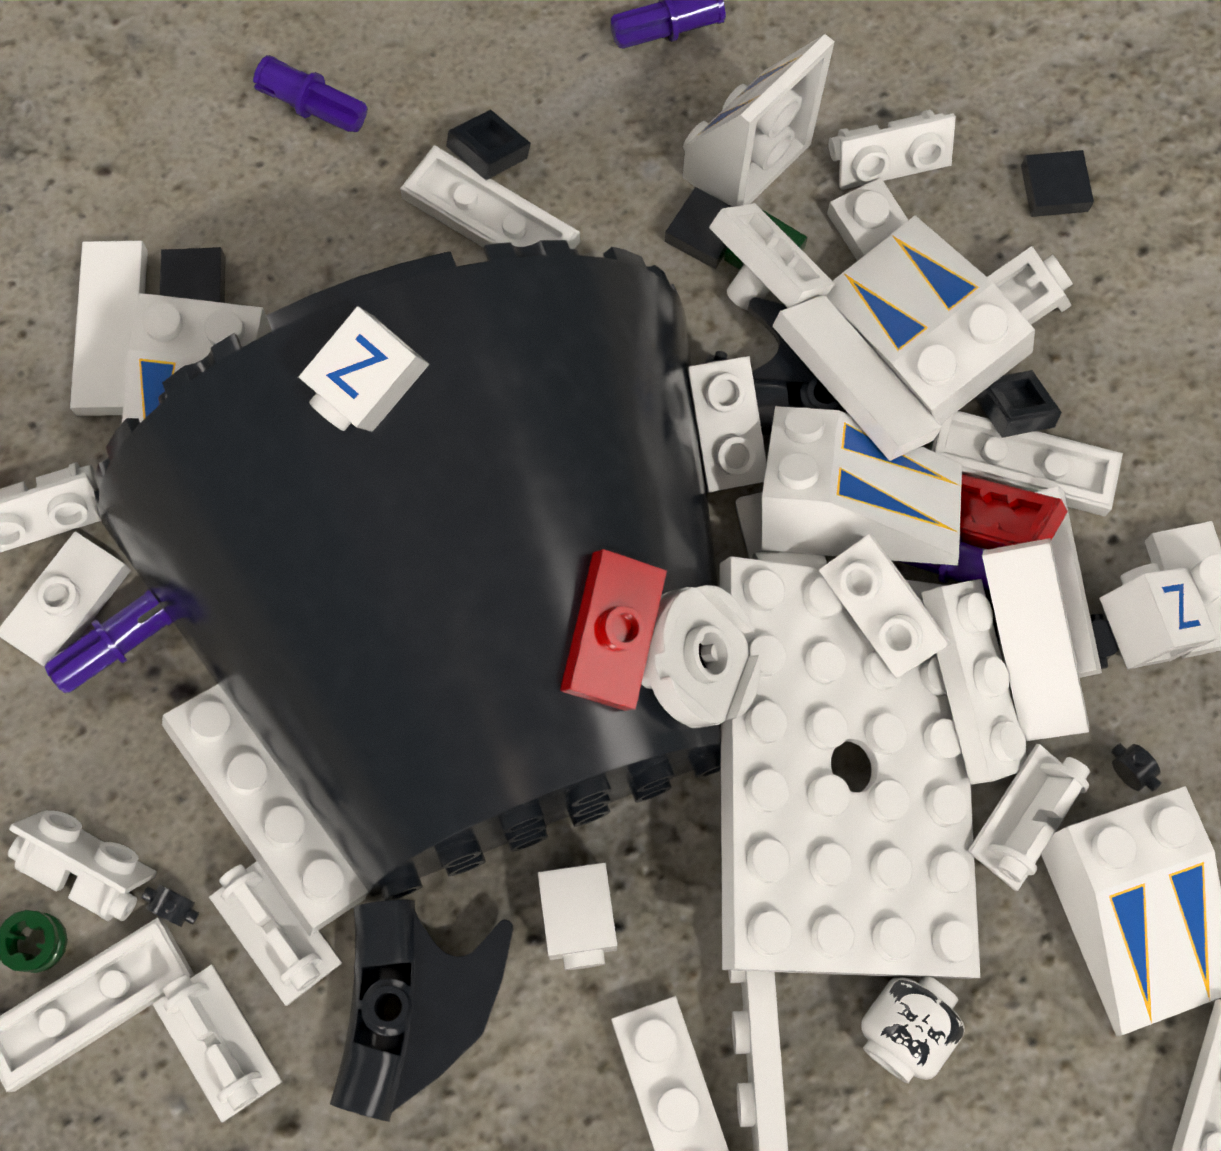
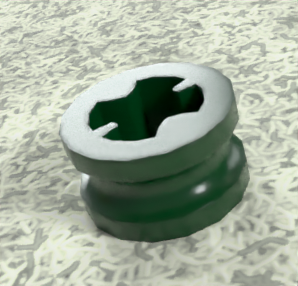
[0,910,68,973]

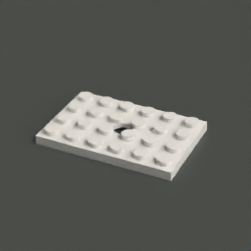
[719,556,980,979]

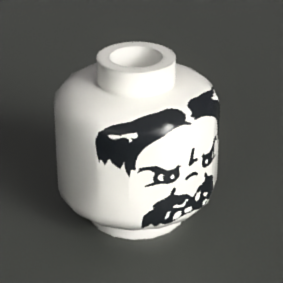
[861,976,965,1083]

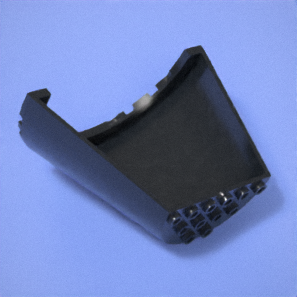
[94,240,721,901]

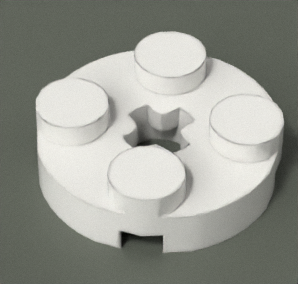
[641,585,761,728]

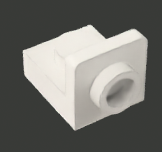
[987,246,1073,324]

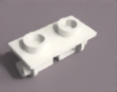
[829,110,956,190]
[687,356,767,492]
[0,462,101,552]
[819,533,951,679]
[968,744,1090,891]
[8,810,157,921]
[209,861,342,1006]
[153,965,283,1123]

